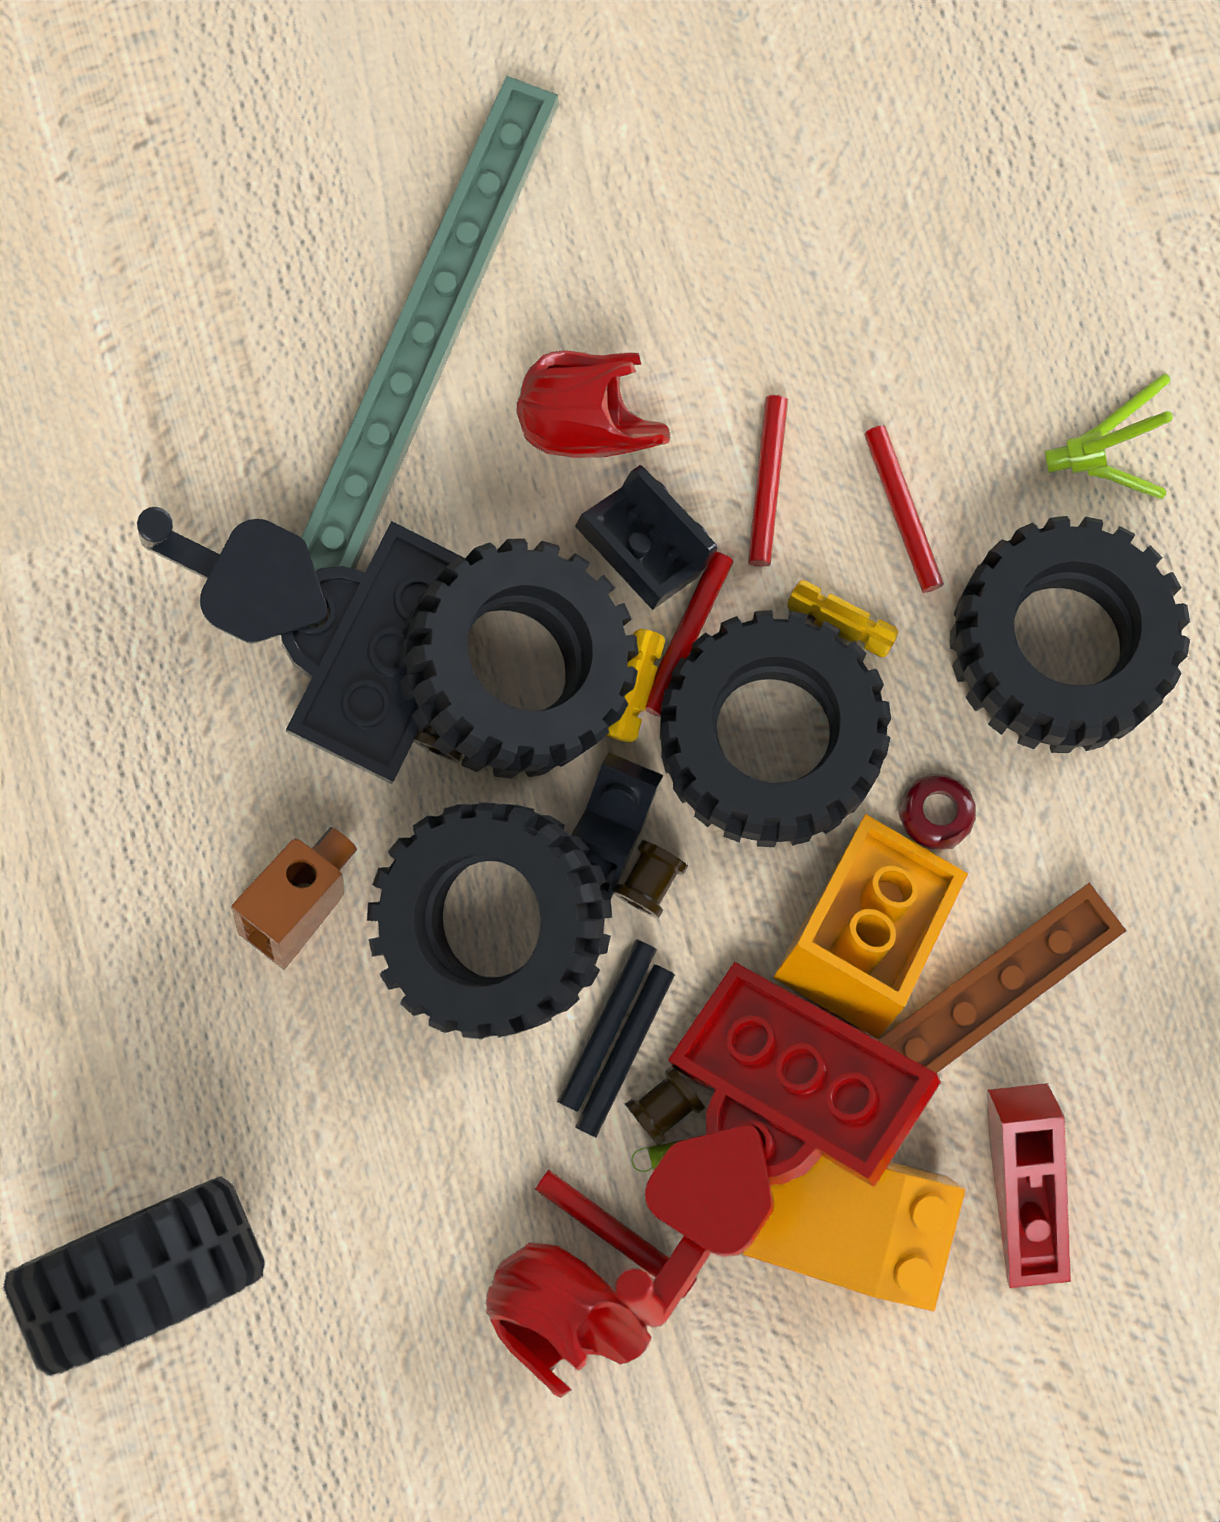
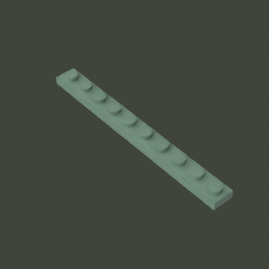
[301,76,559,571]

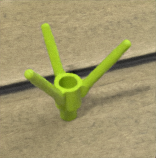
[1044,374,1173,499]

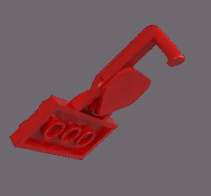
[615,961,941,1328]

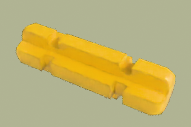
[787,580,899,657]
[606,628,665,743]

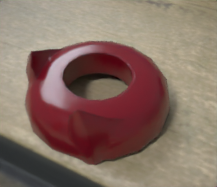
[898,774,976,849]

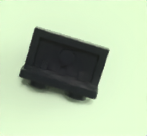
[575,465,717,610]

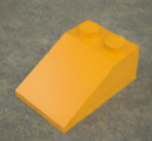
[773,814,968,1039]
[741,1157,966,1312]

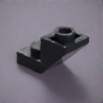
[571,752,663,900]

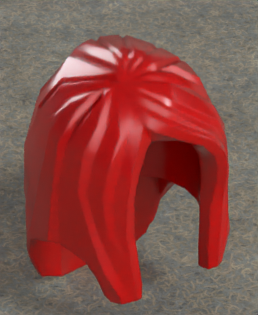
[516,350,670,458]
[485,1242,651,1398]

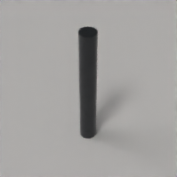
[556,939,657,1112]
[575,964,675,1138]

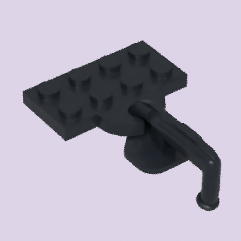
[137,507,465,784]

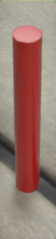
[748,395,788,567]
[864,425,944,593]
[645,552,734,717]
[535,1169,697,1299]

